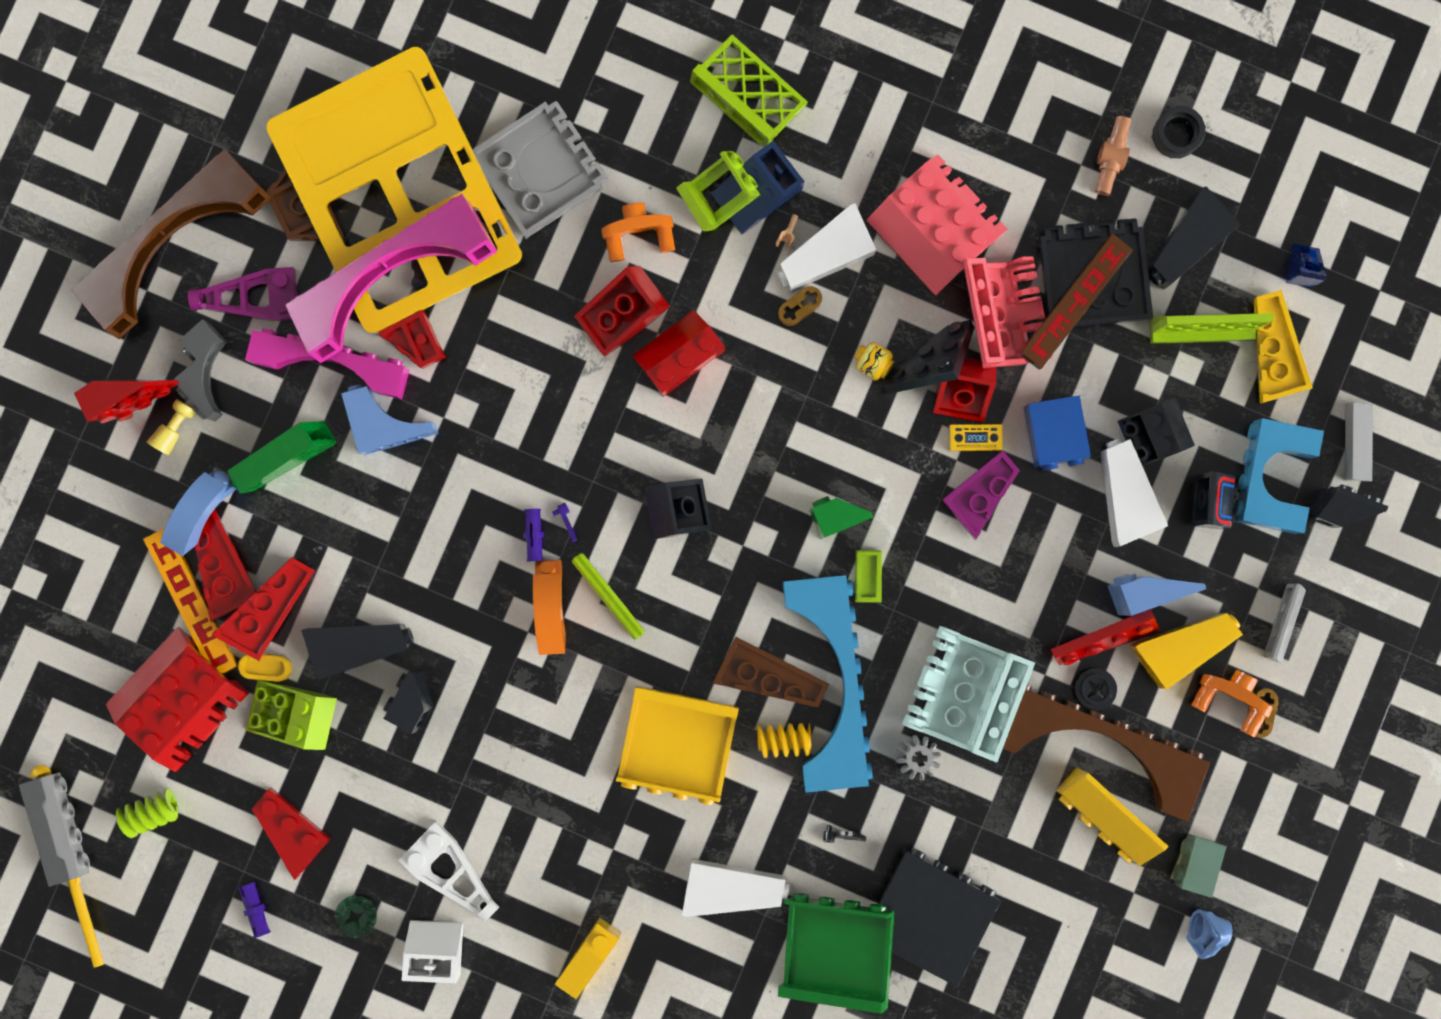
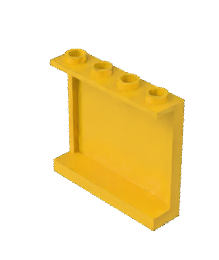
[616,686,739,805]

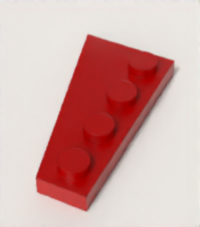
[194,509,257,622]
[212,557,315,661]

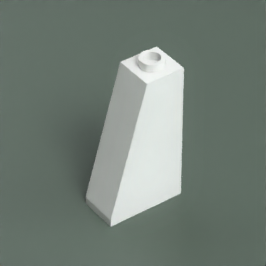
[777,203,876,292]
[1100,438,1168,547]
[682,859,789,917]

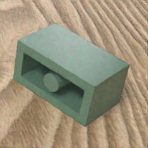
[1173,834,1227,898]

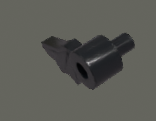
[411,259,424,291]
[823,825,866,843]

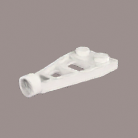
[398,821,499,923]

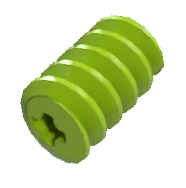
[116,788,179,838]

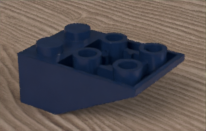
[711,141,805,235]

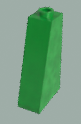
[227,421,337,493]

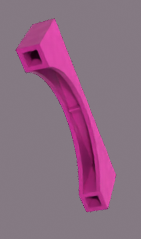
[285,194,498,363]

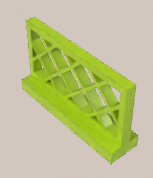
[690,35,808,147]
[1149,313,1274,344]

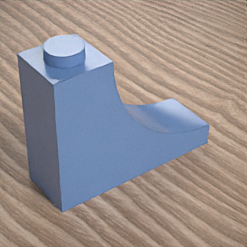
[341,384,438,456]

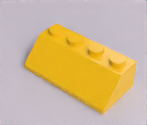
[1056,767,1169,866]

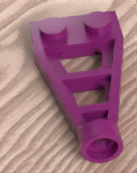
[188,267,297,321]

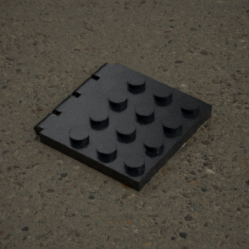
[1039,218,1153,327]

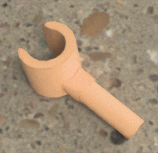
[776,214,798,251]

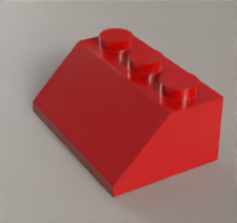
[632,310,725,397]

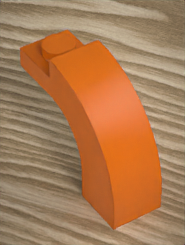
[533,560,566,655]

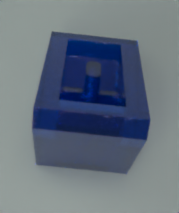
[1286,243,1327,288]

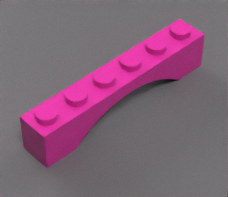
[245,328,409,400]

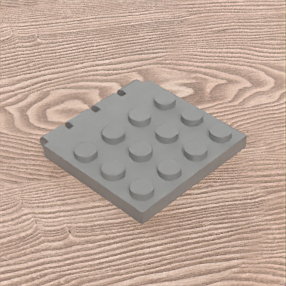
[472,101,608,239]

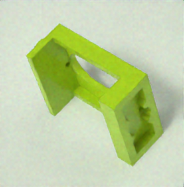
[676,151,760,231]

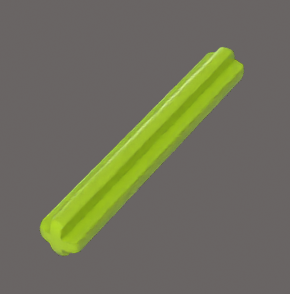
[572,553,645,640]

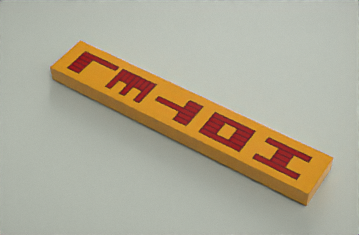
[143,528,238,674]

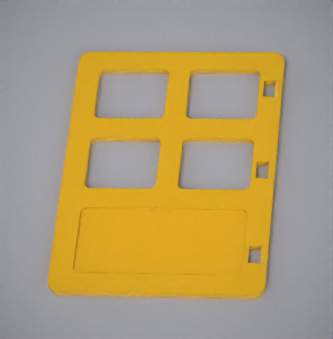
[266,47,522,333]

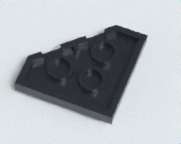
[884,320,975,394]

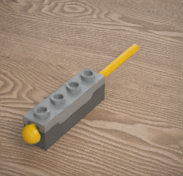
[19,765,104,968]

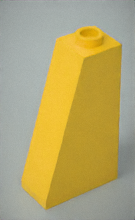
[1129,613,1243,690]

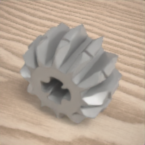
[896,735,941,780]

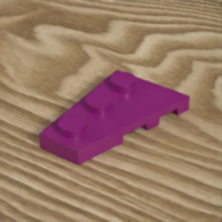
[942,451,1020,540]

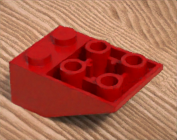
[74,379,179,423]

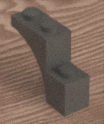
[174,319,228,422]

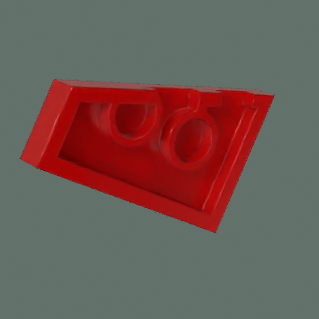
[252,788,331,880]

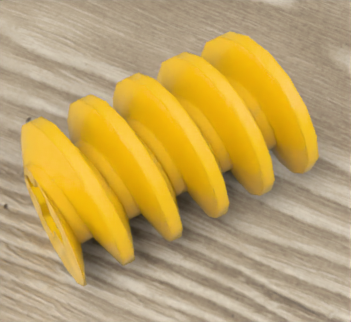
[757,723,811,758]

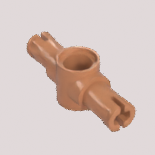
[1095,116,1131,196]

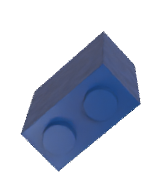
[1023,395,1091,471]

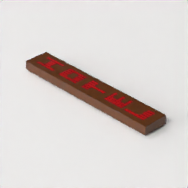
[1019,234,1133,370]

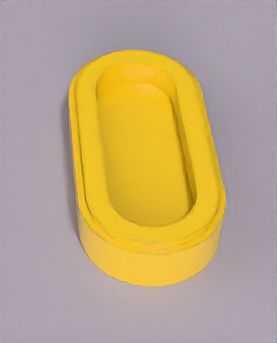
[238,654,293,682]

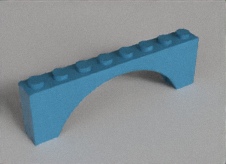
[782,575,873,793]

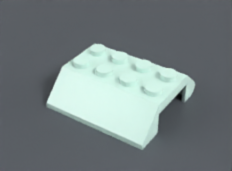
[902,626,1035,762]

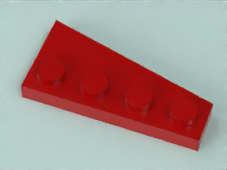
[1051,609,1161,665]

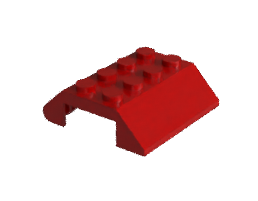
[106,627,249,772]

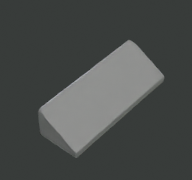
[1345,402,1373,482]
[1263,583,1306,663]

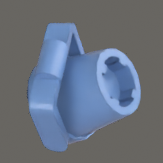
[1186,909,1232,959]

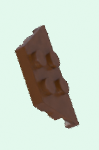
[267,169,347,241]

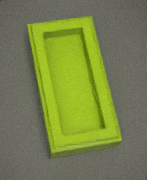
[855,550,882,603]

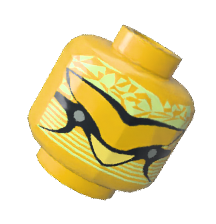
[854,342,895,381]

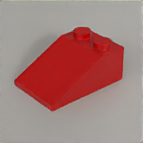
[574,266,670,357]

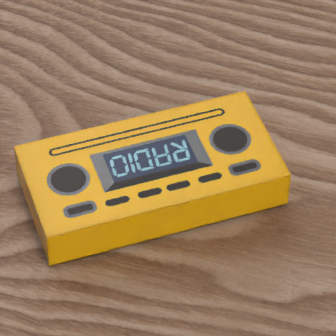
[949,425,1002,451]

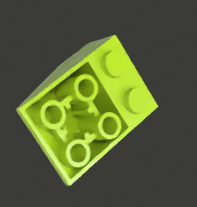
[246,680,337,750]

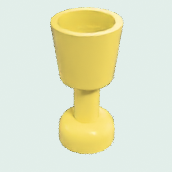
[147,399,196,455]

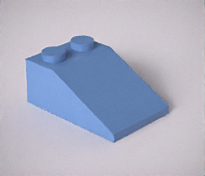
[1108,574,1206,616]

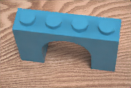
[1233,418,1324,534]

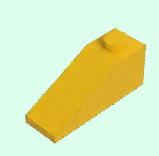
[555,917,621,999]

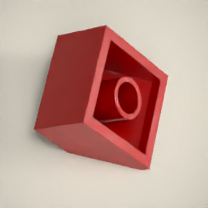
[933,358,996,423]

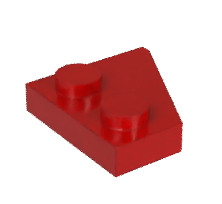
[378,310,446,369]

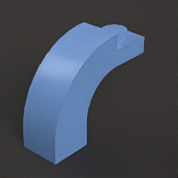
[160,469,236,556]

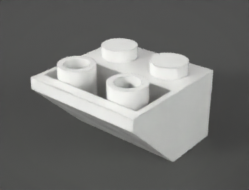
[402,920,463,983]

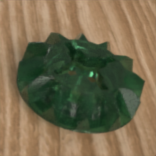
[333,895,377,939]

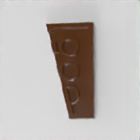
[712,637,829,707]

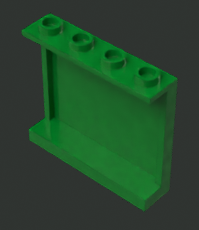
[778,893,894,1014]

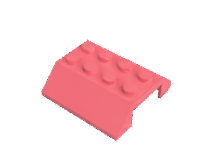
[866,155,1008,296]
[963,256,1053,368]

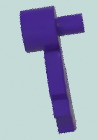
[552,502,577,542]

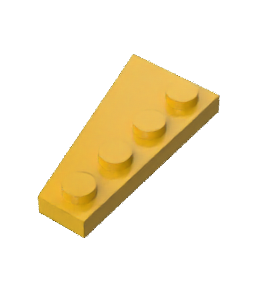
[1254,290,1313,404]

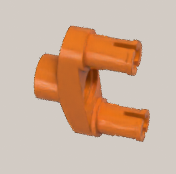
[601,202,675,262]
[1191,669,1273,738]

